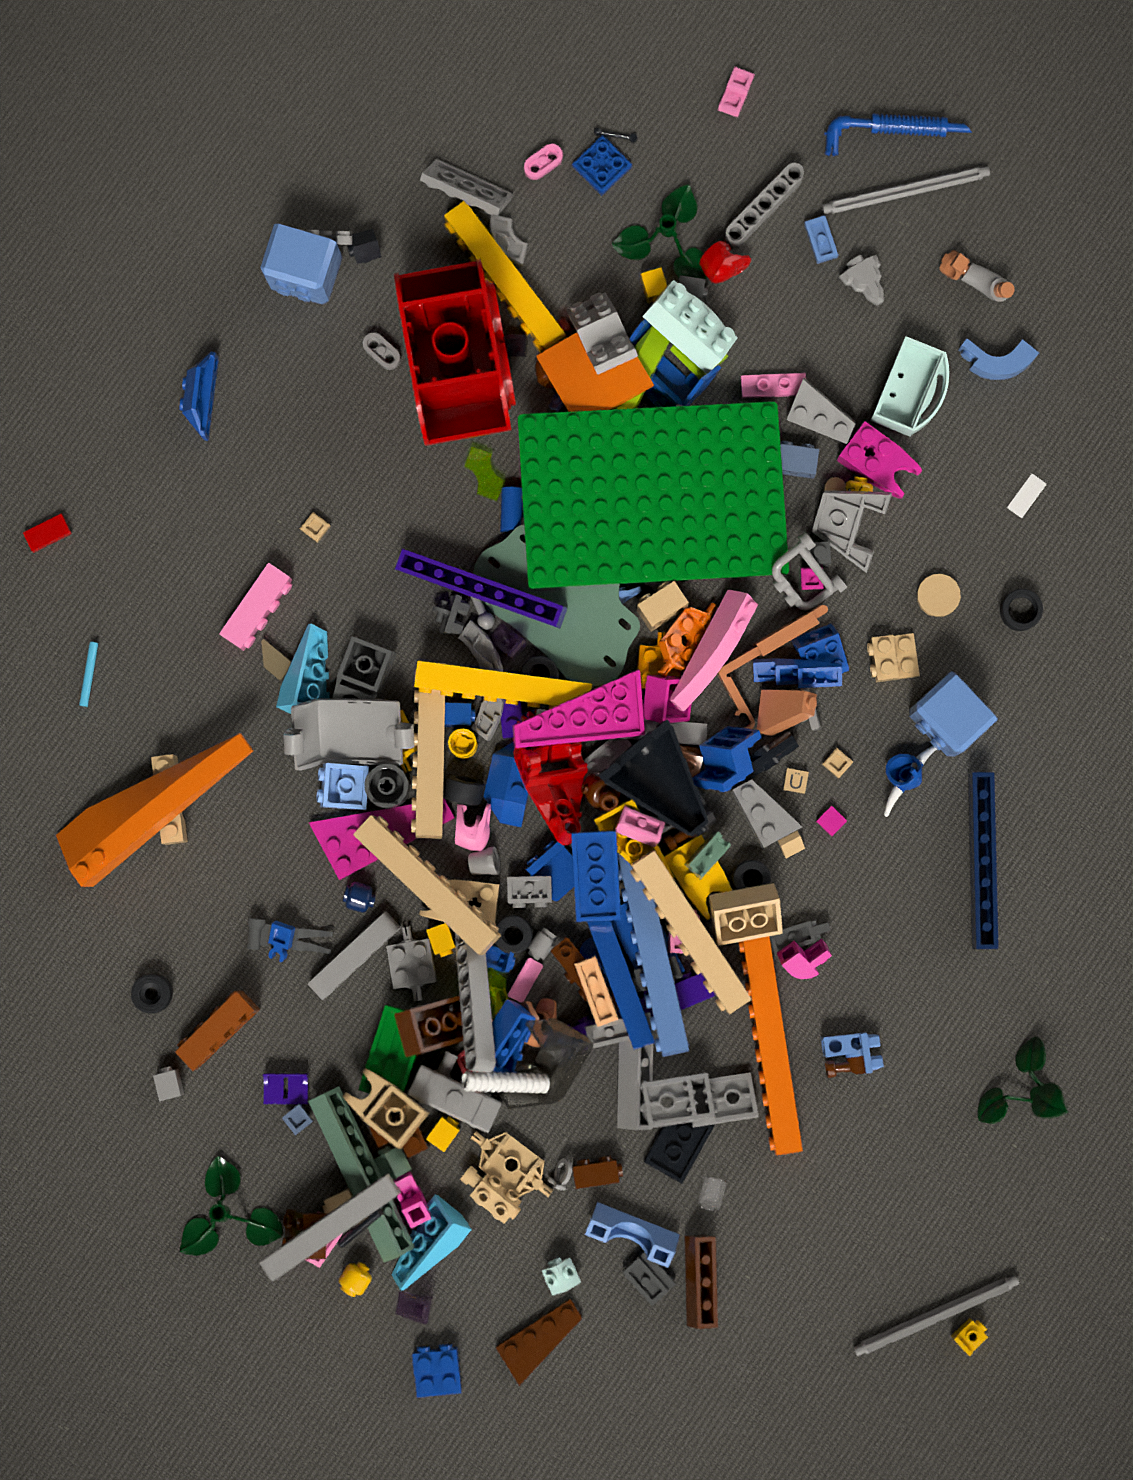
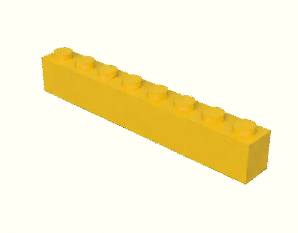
[444,201,567,352]
[414,661,592,709]

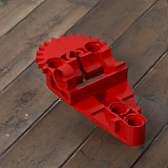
[513,709,588,845]

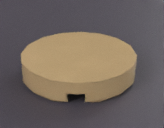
[917,574,961,617]

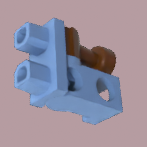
[820,1032,884,1078]

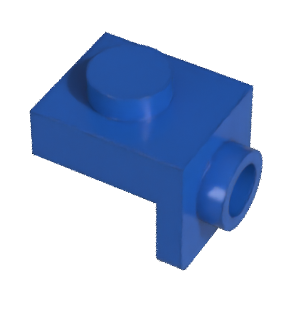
[486,946,515,973]

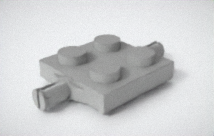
[386,926,437,1001]

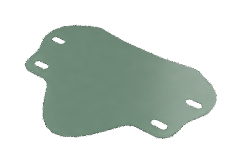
[473,525,640,686]

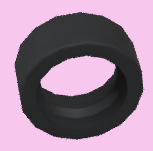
[1000,589,1043,631]

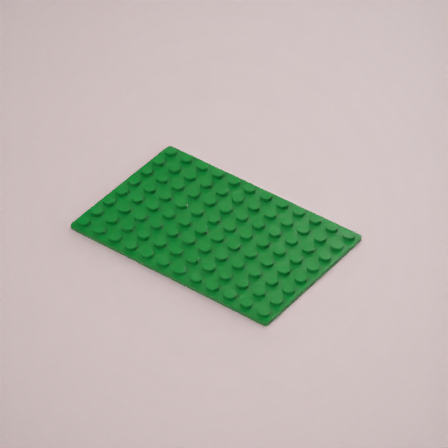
[517,402,789,589]

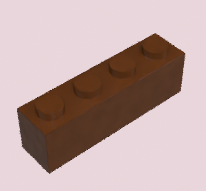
[685,1235,718,1329]

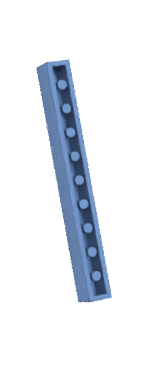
[617,852,689,1057]

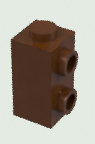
[572,1155,623,1189]

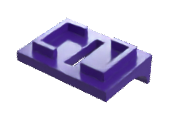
[263,1073,308,1104]

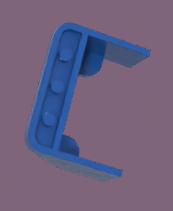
[629,319,721,407]

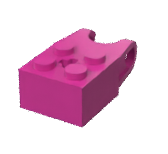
[837,421,922,499]

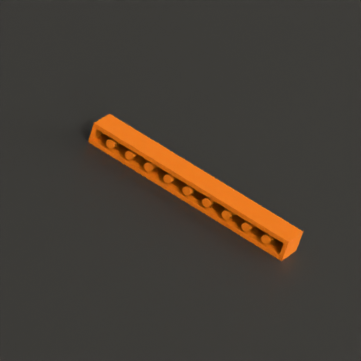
[738,936,803,1155]

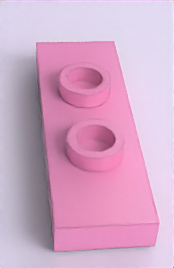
[741,373,806,398]

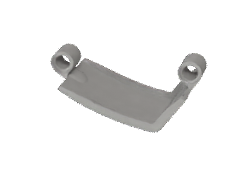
[283,698,415,771]

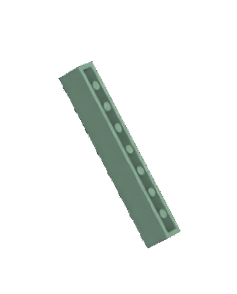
[308,1086,415,1263]

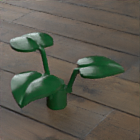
[612,184,707,280]
[978,1036,1068,1124]
[179,1156,283,1256]

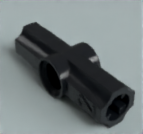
[743,731,799,783]

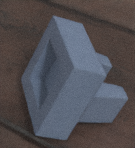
[282,1104,313,1135]

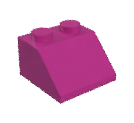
[643,675,692,723]

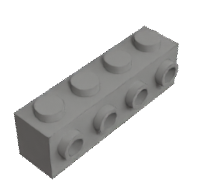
[617,1040,653,1130]

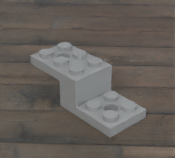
[566,292,638,375]
[642,1072,758,1128]

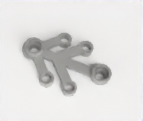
[302,230,352,245]

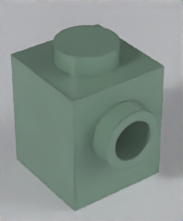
[374,1146,411,1179]

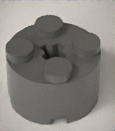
[364,764,410,809]

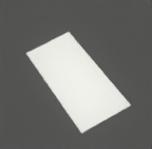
[1007,474,1046,518]

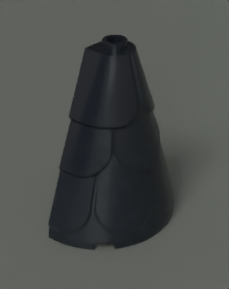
[599,719,709,837]

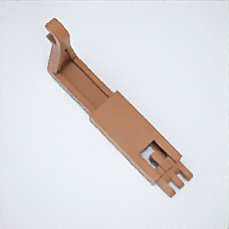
[717,605,828,729]

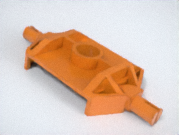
[658,603,718,677]

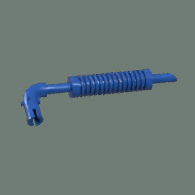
[824,114,972,156]

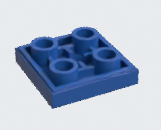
[572,135,632,196]

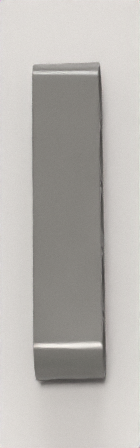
[725,163,804,248]
[308,911,401,1001]

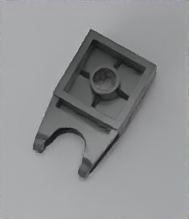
[333,636,397,699]

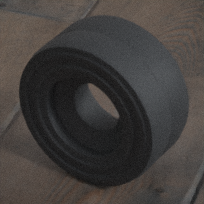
[131,974,173,1014]

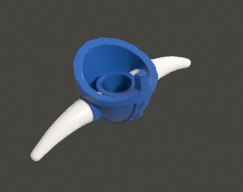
[884,746,937,817]

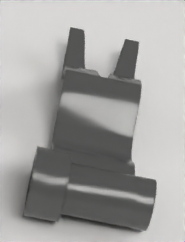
[247,918,333,954]

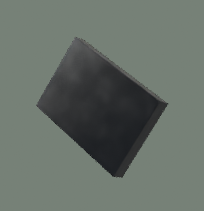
[643,1122,714,1184]

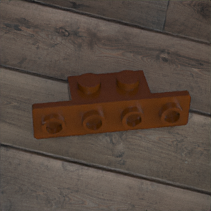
[551,938,619,1012]

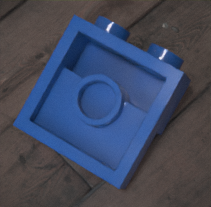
[412,1344,462,1398]

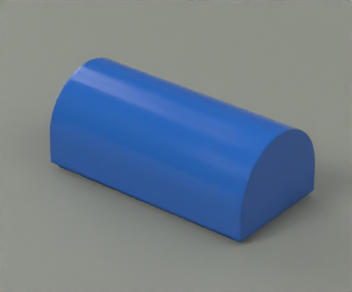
[500,487,523,532]

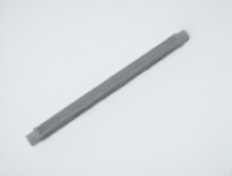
[822,166,990,214]
[853,1275,1019,1357]

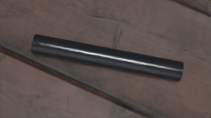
[338,1208,384,1248]

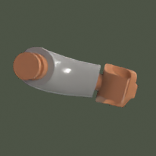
[940,250,1014,302]

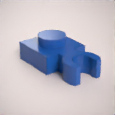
[268,921,295,962]

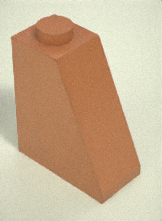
[757,690,817,736]

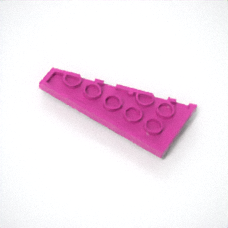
[512,669,645,748]
[309,799,455,880]

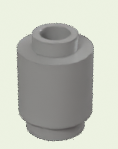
[527,927,558,961]

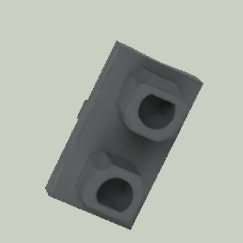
[432,595,470,634]

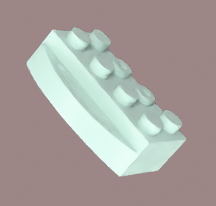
[642,280,738,374]
[870,336,949,437]

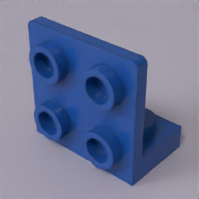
[792,624,849,673]

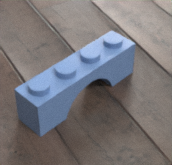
[585,1202,680,1268]

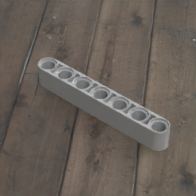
[455,933,495,1073]
[259,1173,401,1281]

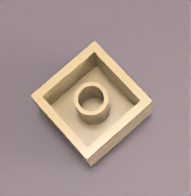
[637,581,689,632]

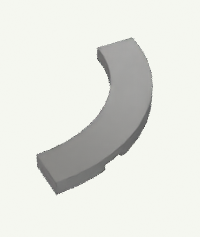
[458,620,505,741]

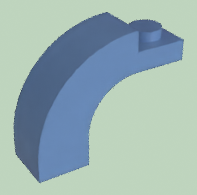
[959,339,1039,380]

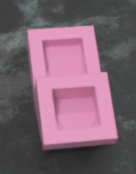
[718,67,755,117]

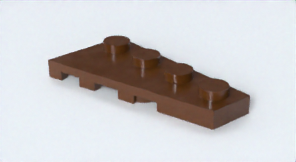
[496,1298,582,1386]

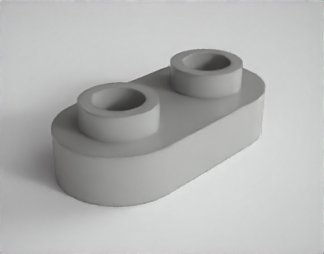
[363,333,401,370]

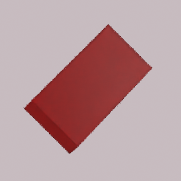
[23,514,72,553]

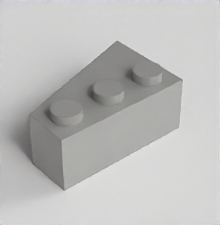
[731,780,802,849]

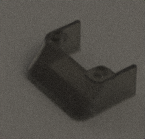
[498,1018,593,1109]

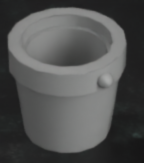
[468,846,500,875]

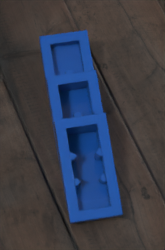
[753,658,842,688]

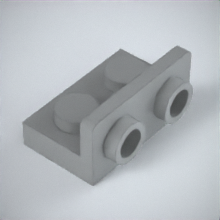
[507,876,552,908]

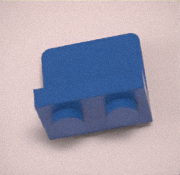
[526,841,574,901]

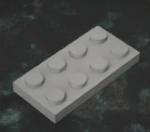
[420,159,513,216]

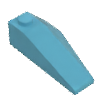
[276,624,330,714]
[392,1194,472,1290]

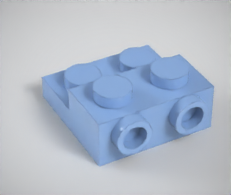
[316,763,369,810]

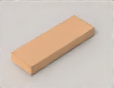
[575,956,618,1027]

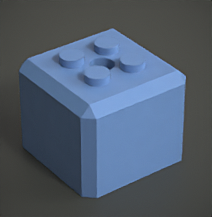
[260,224,342,304]
[909,671,998,757]

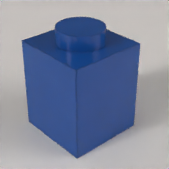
[444,703,475,728]

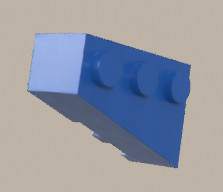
[492,999,536,1074]

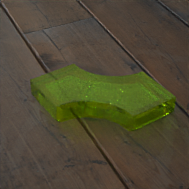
[464,447,505,502]
[487,968,509,1020]

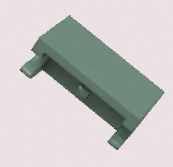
[684,832,731,879]

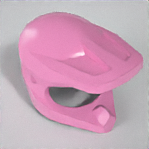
[455,803,491,851]

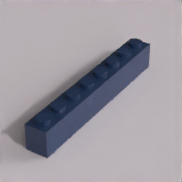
[968,772,999,949]

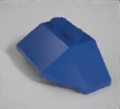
[180,352,219,441]
[484,742,529,828]

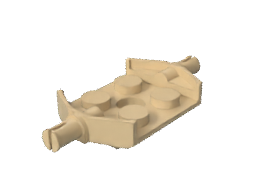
[470,1131,553,1197]

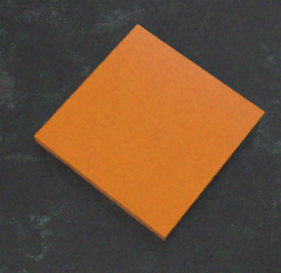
[536,332,654,412]

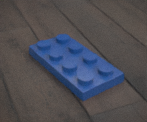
[571,830,621,922]

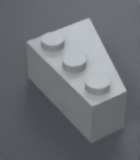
[787,378,856,444]

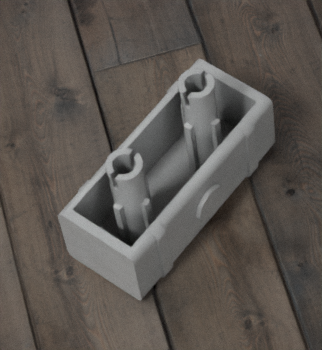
[408,1051,502,1133]

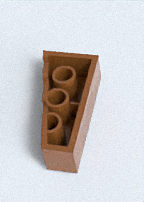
[175,991,260,1071]

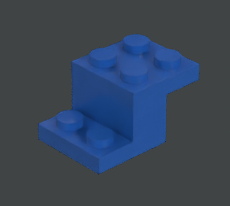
[692,726,761,792]

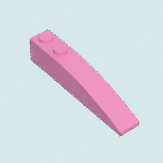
[670,590,758,711]

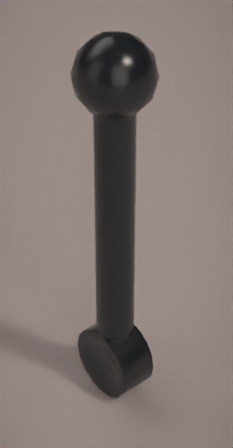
[594,127,637,143]

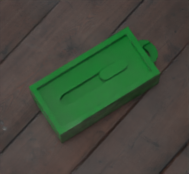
[358,1005,418,1095]

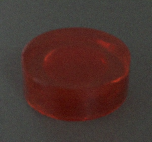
[556,316,575,338]

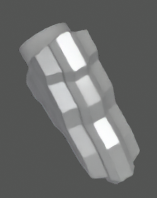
[839,255,884,306]

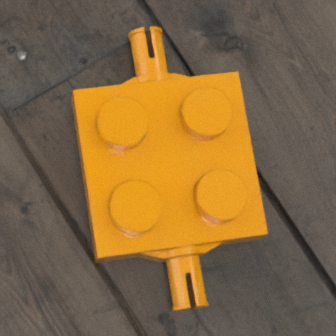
[637,632,681,690]

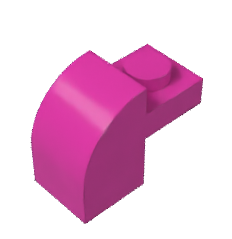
[777,939,832,979]
[393,1171,431,1228]

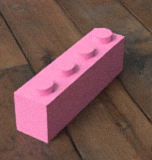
[219,563,292,651]

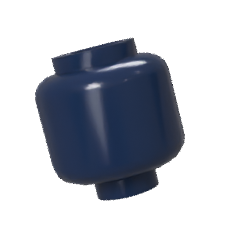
[342,882,376,913]

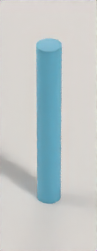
[79,642,98,707]

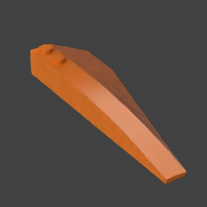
[56,733,253,887]

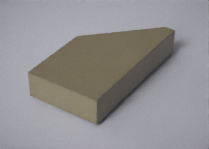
[261,639,291,681]

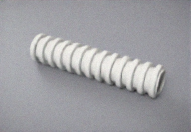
[462,1071,550,1093]

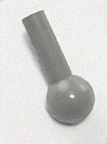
[471,597,495,630]

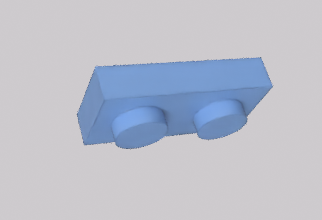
[804,216,838,264]

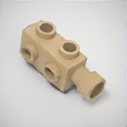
[460,1166,522,1224]

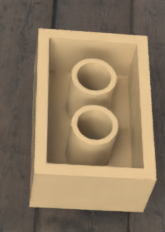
[709,883,783,946]

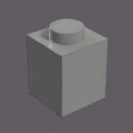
[153,1066,184,1101]

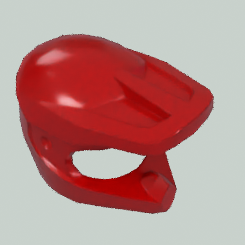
[699,241,751,284]

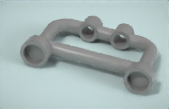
[772,532,848,611]

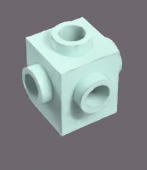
[542,1257,581,1295]

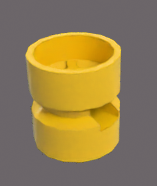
[448,728,478,759]

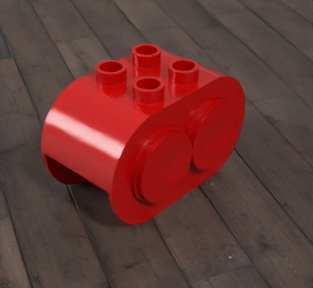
[394,258,516,446]

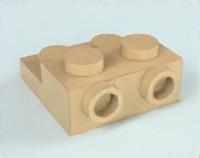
[867,633,920,682]

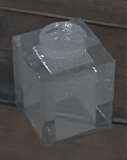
[697,1175,726,1211]

